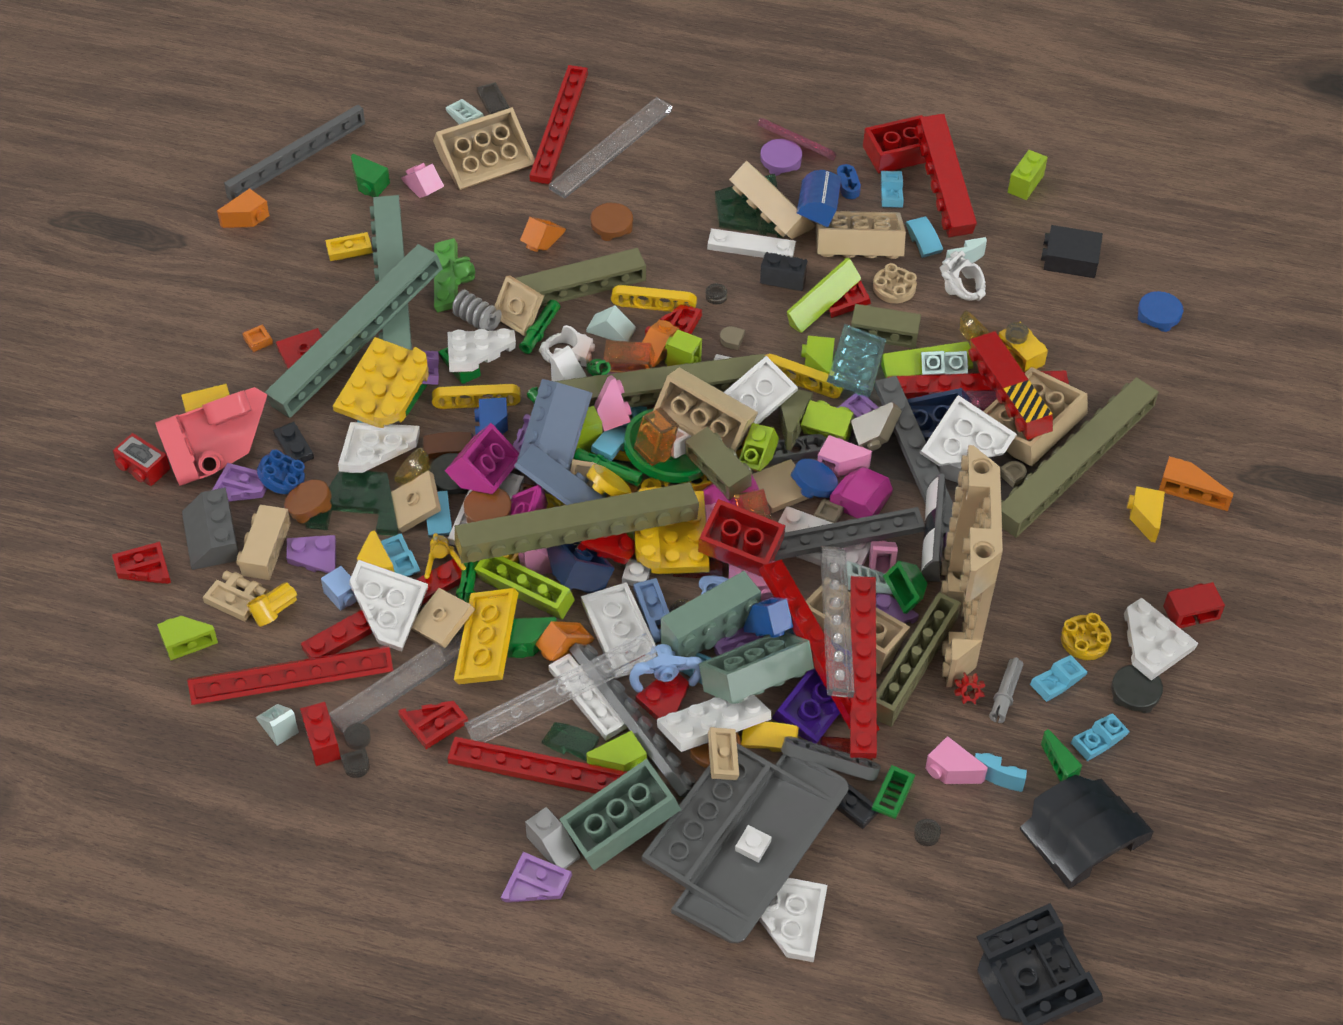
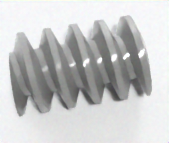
[452,289,502,331]

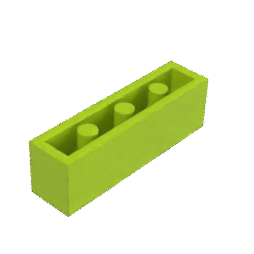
[475,556,575,620]

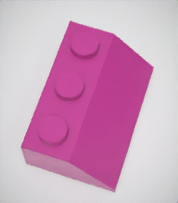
[445,423,519,494]

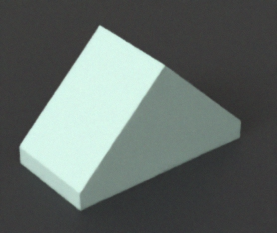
[586,306,636,345]
[256,704,299,746]

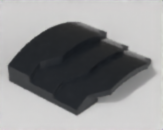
[1020,775,1154,889]
[976,903,1103,1025]

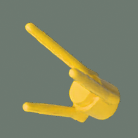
[424,533,466,579]

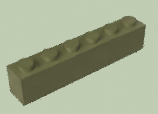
[515,248,646,307]
[876,592,961,727]

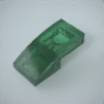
[542,722,599,761]

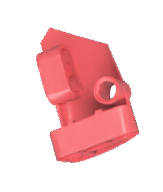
[155,387,267,486]

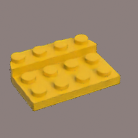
[333,337,429,428]
[635,487,709,574]

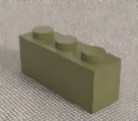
[850,304,921,349]
[685,426,752,500]

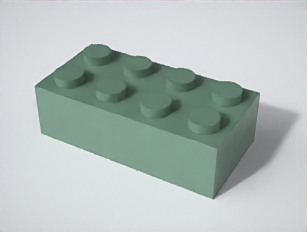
[661,571,761,657]
[699,632,814,704]
[559,759,681,870]

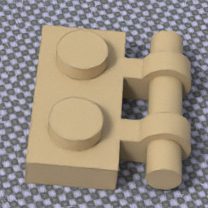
[203,571,268,622]

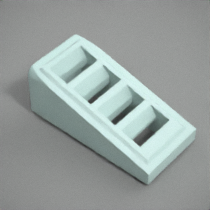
[446,99,484,125]
[843,561,892,594]

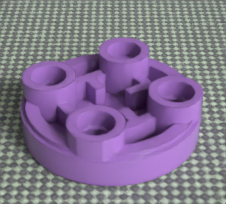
[760,139,802,176]

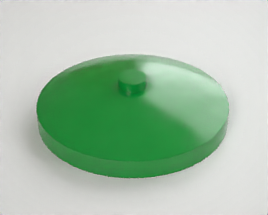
[623,408,705,483]

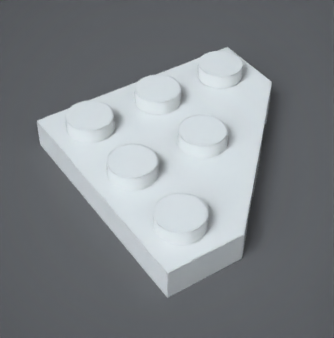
[448,328,516,372]
[920,395,1017,466]
[338,422,420,473]
[349,560,428,652]
[1124,598,1198,680]
[759,878,827,962]

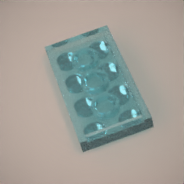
[827,324,886,398]

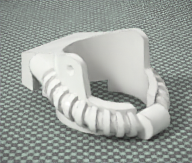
[940,250,986,301]
[539,325,595,366]

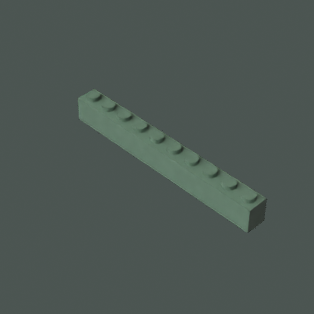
[370,195,412,350]
[264,244,443,418]

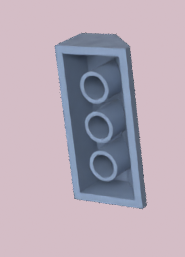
[515,379,593,471]
[514,443,608,505]

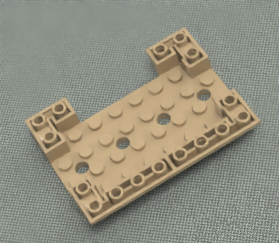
[941,445,1003,687]

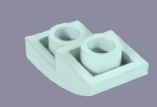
[946,237,987,263]
[921,351,968,375]

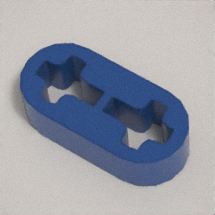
[836,164,861,199]

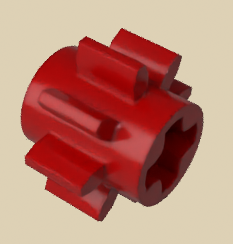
[954,672,985,704]

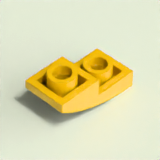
[741,722,799,752]

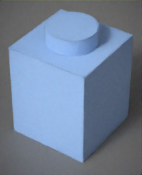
[321,566,357,611]

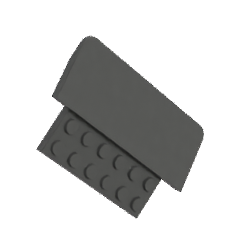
[642,743,848,943]

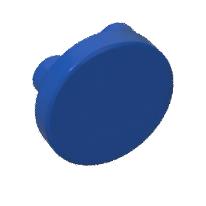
[1138,291,1183,332]
[257,450,305,494]
[791,459,838,498]

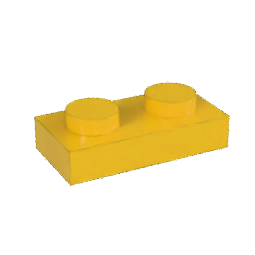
[325,232,373,261]

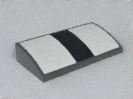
[921,474,946,582]

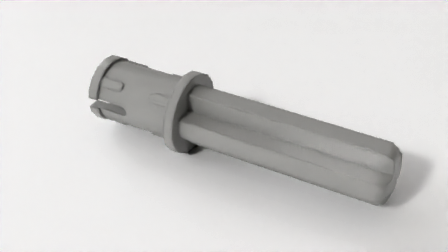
[989,657,1023,723]

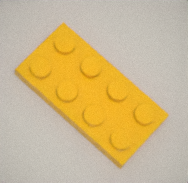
[454,588,518,684]

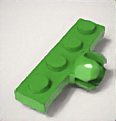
[434,238,475,313]

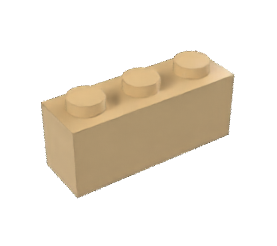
[237,505,291,580]

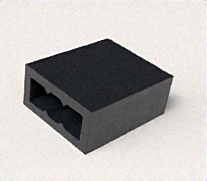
[1041,225,1103,278]

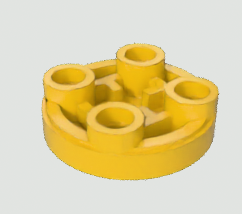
[586,464,631,497]
[1061,613,1112,660]

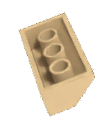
[729,160,816,239]
[652,367,758,453]
[806,579,910,674]

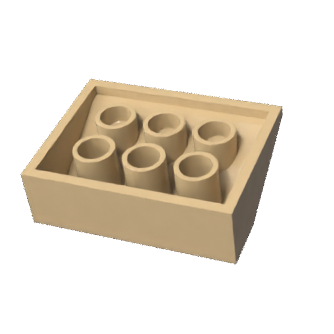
[433,107,535,190]
[816,211,906,259]
[983,367,1088,466]

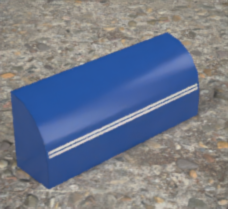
[797,170,841,227]

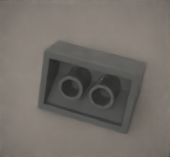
[182,487,239,570]

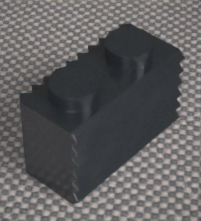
[760,252,808,291]

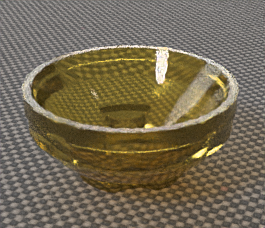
[959,310,990,341]
[394,448,430,486]

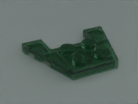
[715,174,785,238]
[305,471,399,536]

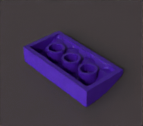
[772,641,850,743]

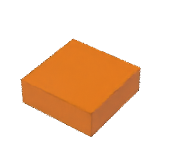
[242,324,273,352]

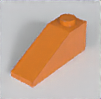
[1159,456,1234,511]

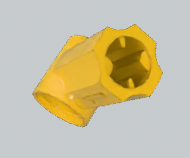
[247,582,297,627]

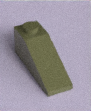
[778,389,813,451]

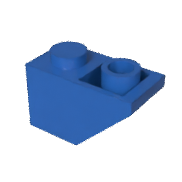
[475,397,508,435]
[743,597,793,638]

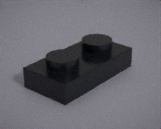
[273,422,314,463]

